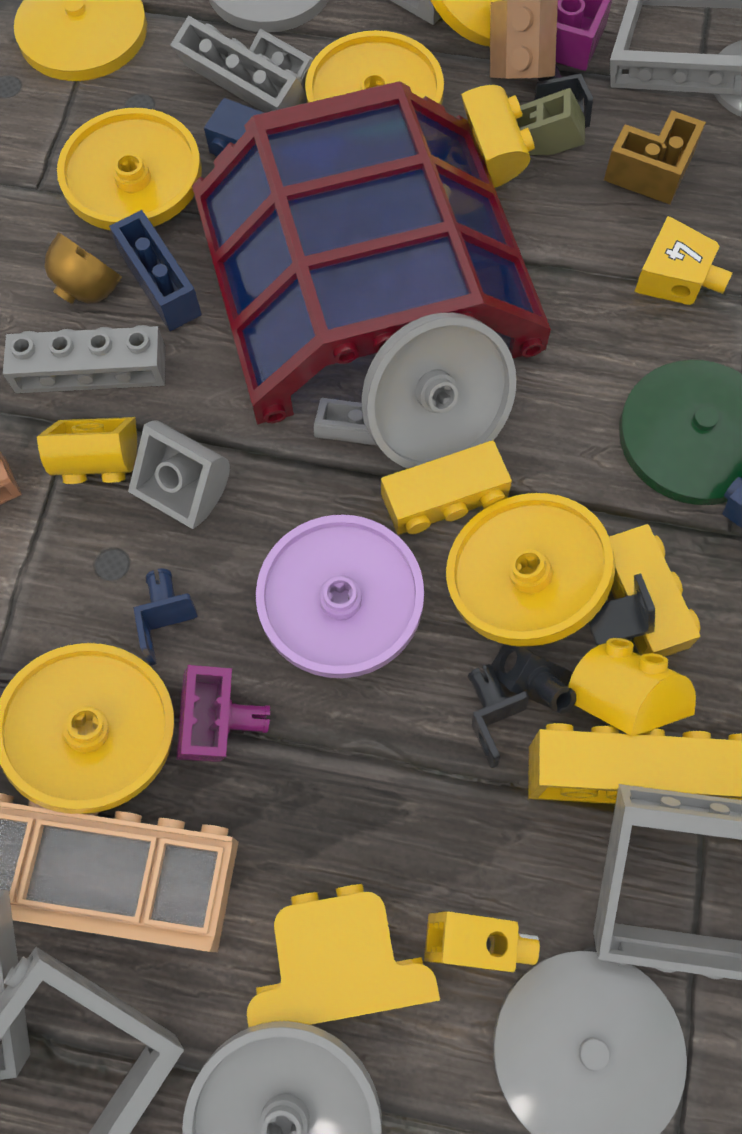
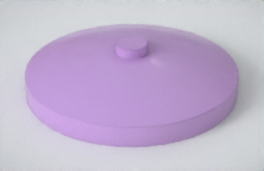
[256,515,424,678]

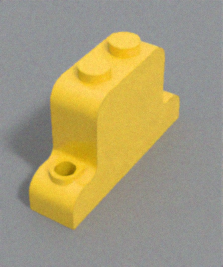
[247,884,440,1028]

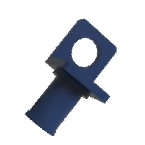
[133,568,198,666]

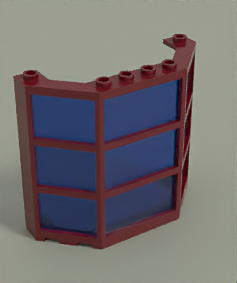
[192,81,551,425]

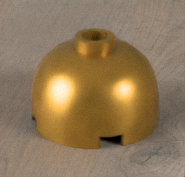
[45,232,122,304]

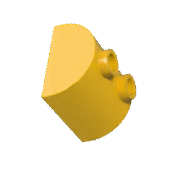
[461,85,535,188]
[37,417,137,484]
[568,638,696,737]

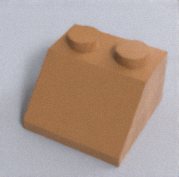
[490,0,558,79]

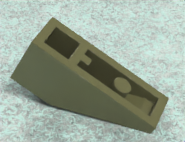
[516,88,585,155]

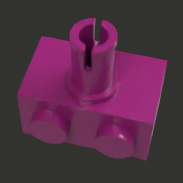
[176,665,270,762]

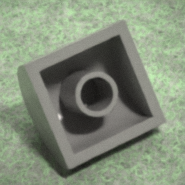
[128,420,230,529]

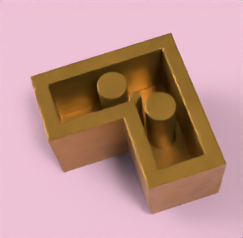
[604,110,706,204]

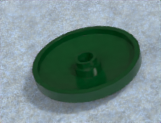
[619,360,742,505]

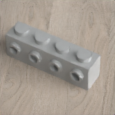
[170,15,307,113]
[3,325,166,393]

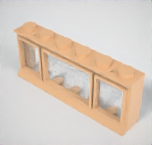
[0,793,238,952]

